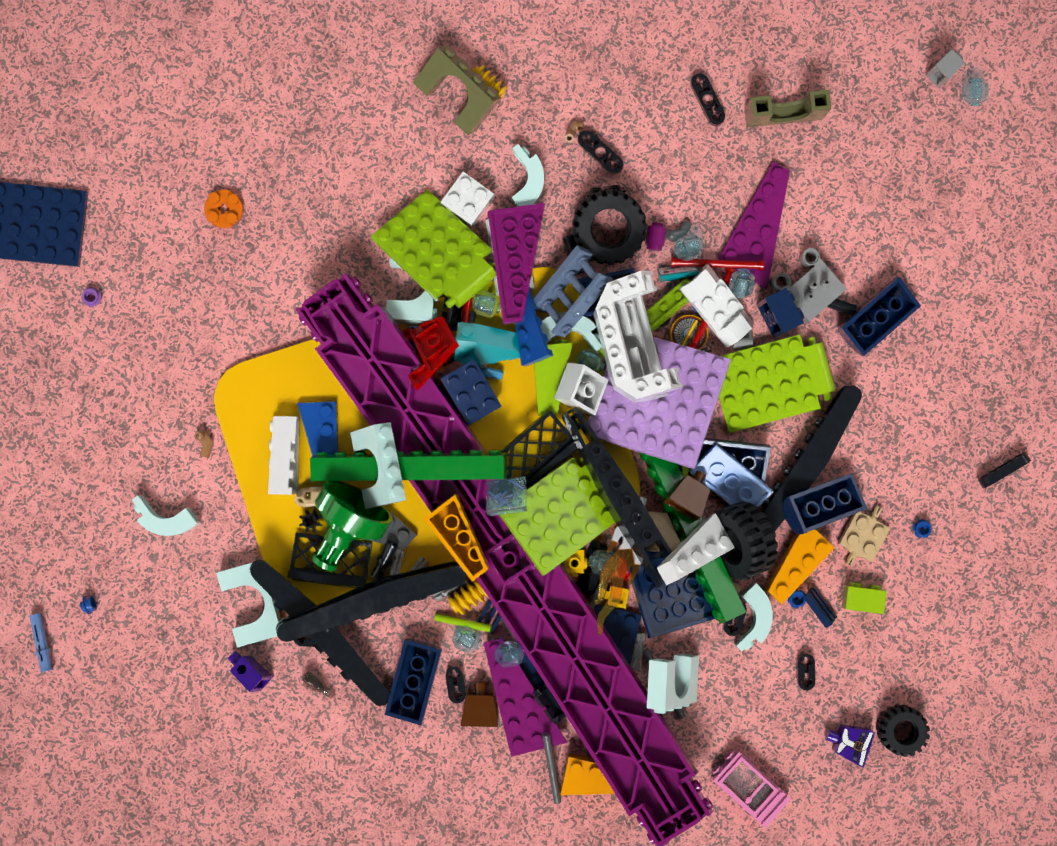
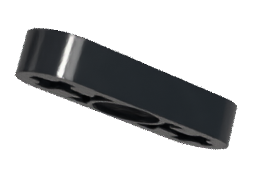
[690,74,725,126]
[578,131,624,175]
[978,452,1031,488]
[577,540,608,596]

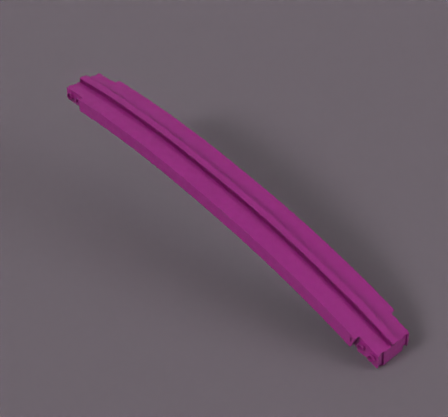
[295,273,714,846]

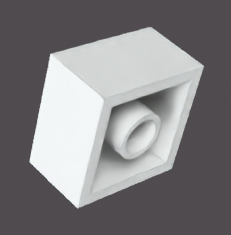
[440,172,495,228]
[554,363,608,415]

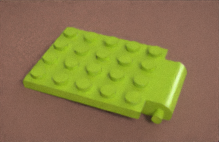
[371,189,497,308]
[719,334,836,433]
[497,458,615,576]

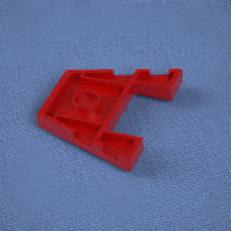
[403,316,459,391]

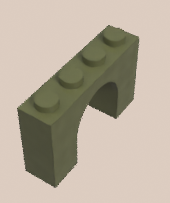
[413,45,501,135]
[745,90,831,127]

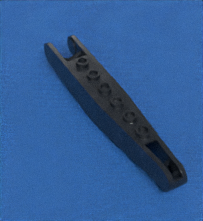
[761,386,862,532]
[562,407,672,587]
[250,560,390,706]
[276,561,467,642]

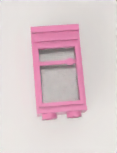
[711,748,791,828]

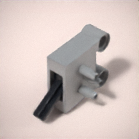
[771,248,857,323]

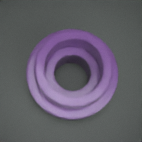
[82,287,102,307]

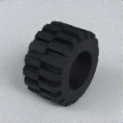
[876,704,930,757]

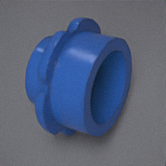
[913,519,932,538]
[787,589,806,608]
[80,596,97,614]

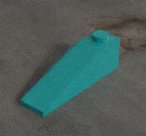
[454,322,520,366]

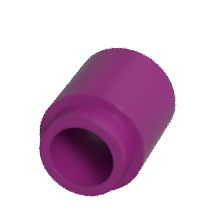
[645,222,667,251]

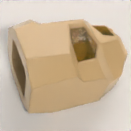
[295,486,323,507]

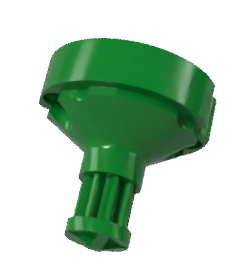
[312,481,393,571]

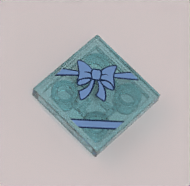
[486,477,527,516]

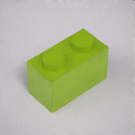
[842,582,887,614]

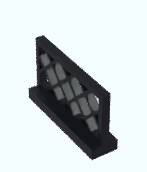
[501,409,577,494]
[287,533,372,588]

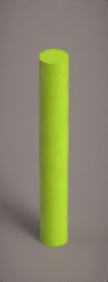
[434,613,492,632]

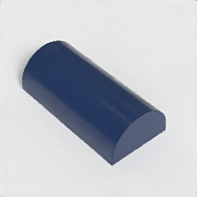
[838,276,921,356]
[688,438,771,483]
[783,473,868,535]
[384,639,442,725]

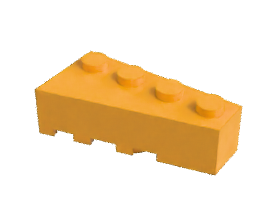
[424,494,490,582]
[764,530,835,604]
[560,753,615,795]

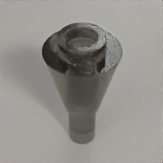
[301,670,335,699]

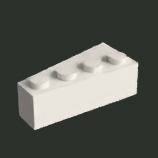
[268,416,300,495]
[657,513,735,585]

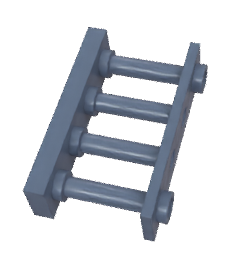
[534,245,613,337]

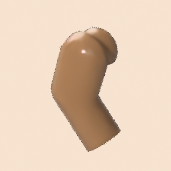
[565,120,584,143]
[194,430,213,458]

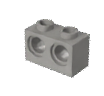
[926,49,966,88]

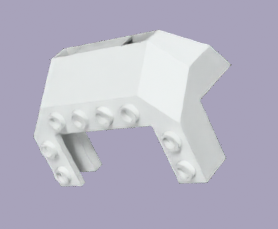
[594,271,683,403]

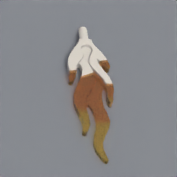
[594,497,647,635]

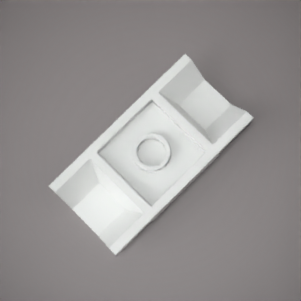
[680,264,754,348]

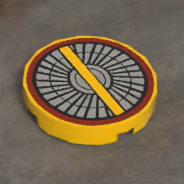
[670,315,708,350]

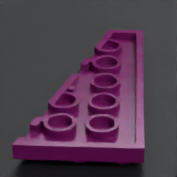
[718,162,790,289]
[488,203,545,325]
[483,638,568,757]

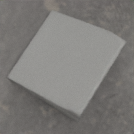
[733,329,753,350]

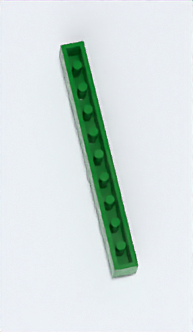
[310,449,507,481]
[639,452,746,624]

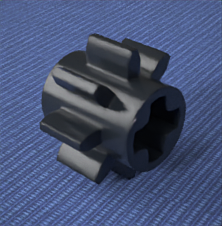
[299,509,323,532]

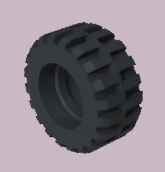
[572,189,647,265]
[713,501,778,580]

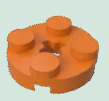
[204,190,244,229]

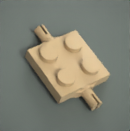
[838,505,891,566]

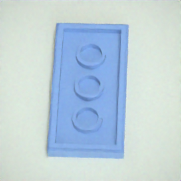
[690,443,773,507]

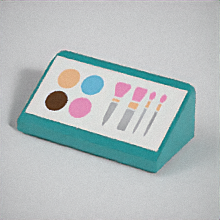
[657,266,699,282]

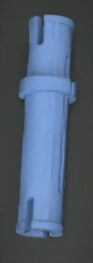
[29,613,53,672]

